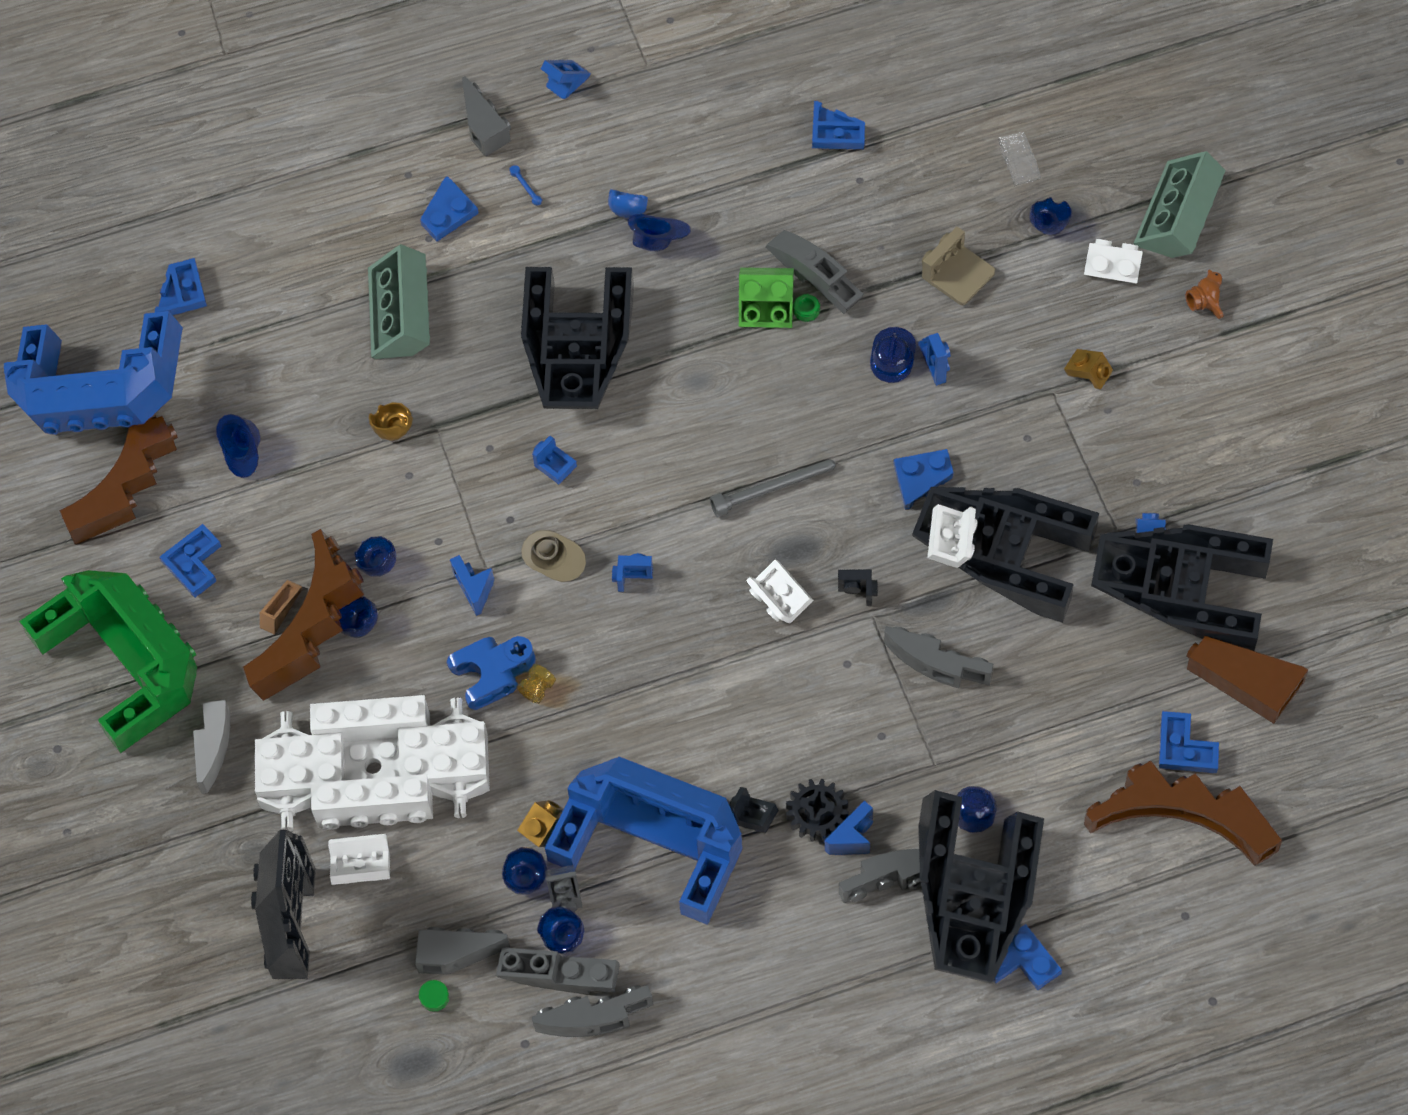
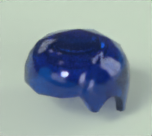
[1029,197,1072,235]
[354,536,397,577]
[339,597,378,638]
[956,786,997,833]
[502,847,547,895]
[537,906,585,954]

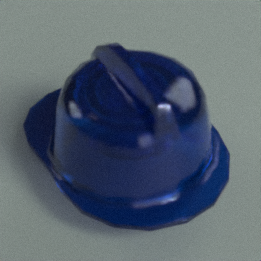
[628,214,691,251]
[870,327,916,383]
[216,414,261,478]

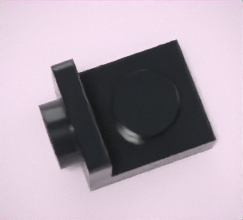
[838,569,878,606]

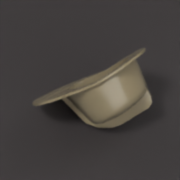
[521,530,586,582]

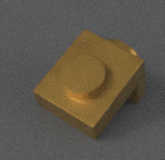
[1064,349,1113,389]
[517,800,562,847]

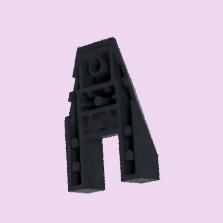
[521,267,634,409]
[912,487,1099,623]
[1091,524,1273,651]
[918,790,1044,984]
[251,830,316,979]

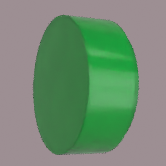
[793,294,820,322]
[419,980,449,1012]

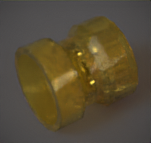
[517,664,556,704]

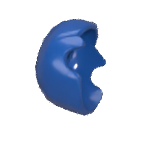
[608,189,648,219]

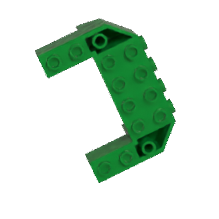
[19,570,198,754]

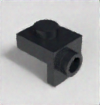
[729,787,779,833]

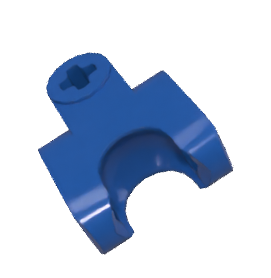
[447,636,536,710]

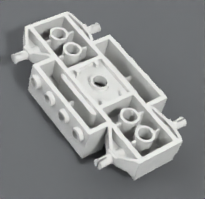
[255,695,490,831]

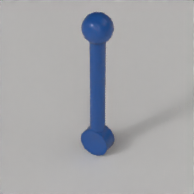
[510,165,542,206]

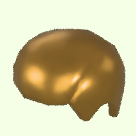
[369,402,413,441]

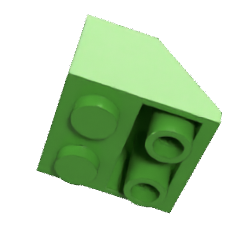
[739,267,794,328]

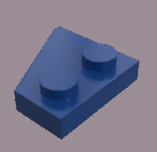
[812,101,865,149]
[420,176,479,242]
[155,258,207,315]
[918,333,951,386]
[894,449,954,510]

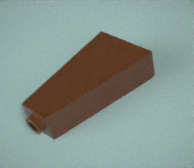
[1186,636,1308,724]

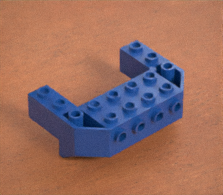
[4,311,183,435]
[545,757,743,925]

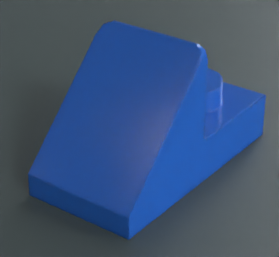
[541,60,591,99]
[450,555,494,616]
[825,801,873,855]

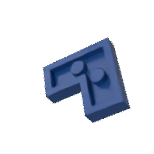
[159,524,222,598]
[1159,711,1219,773]
[994,924,1062,990]

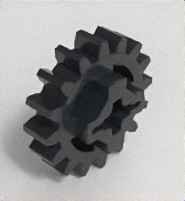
[786,779,849,842]

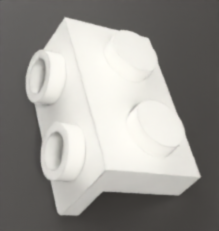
[1084,239,1143,284]
[927,504,977,568]
[746,560,814,624]
[328,834,390,885]

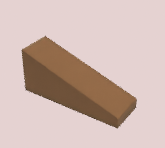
[260,580,302,635]

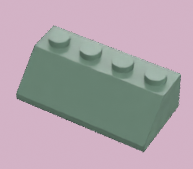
[1133,151,1226,258]
[368,244,430,359]

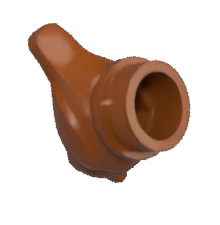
[1185,270,1224,319]

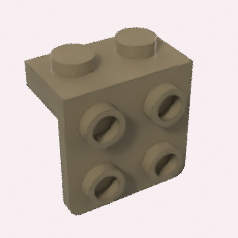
[922,226,995,305]

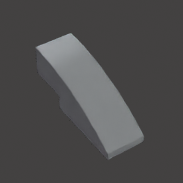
[193,700,230,794]

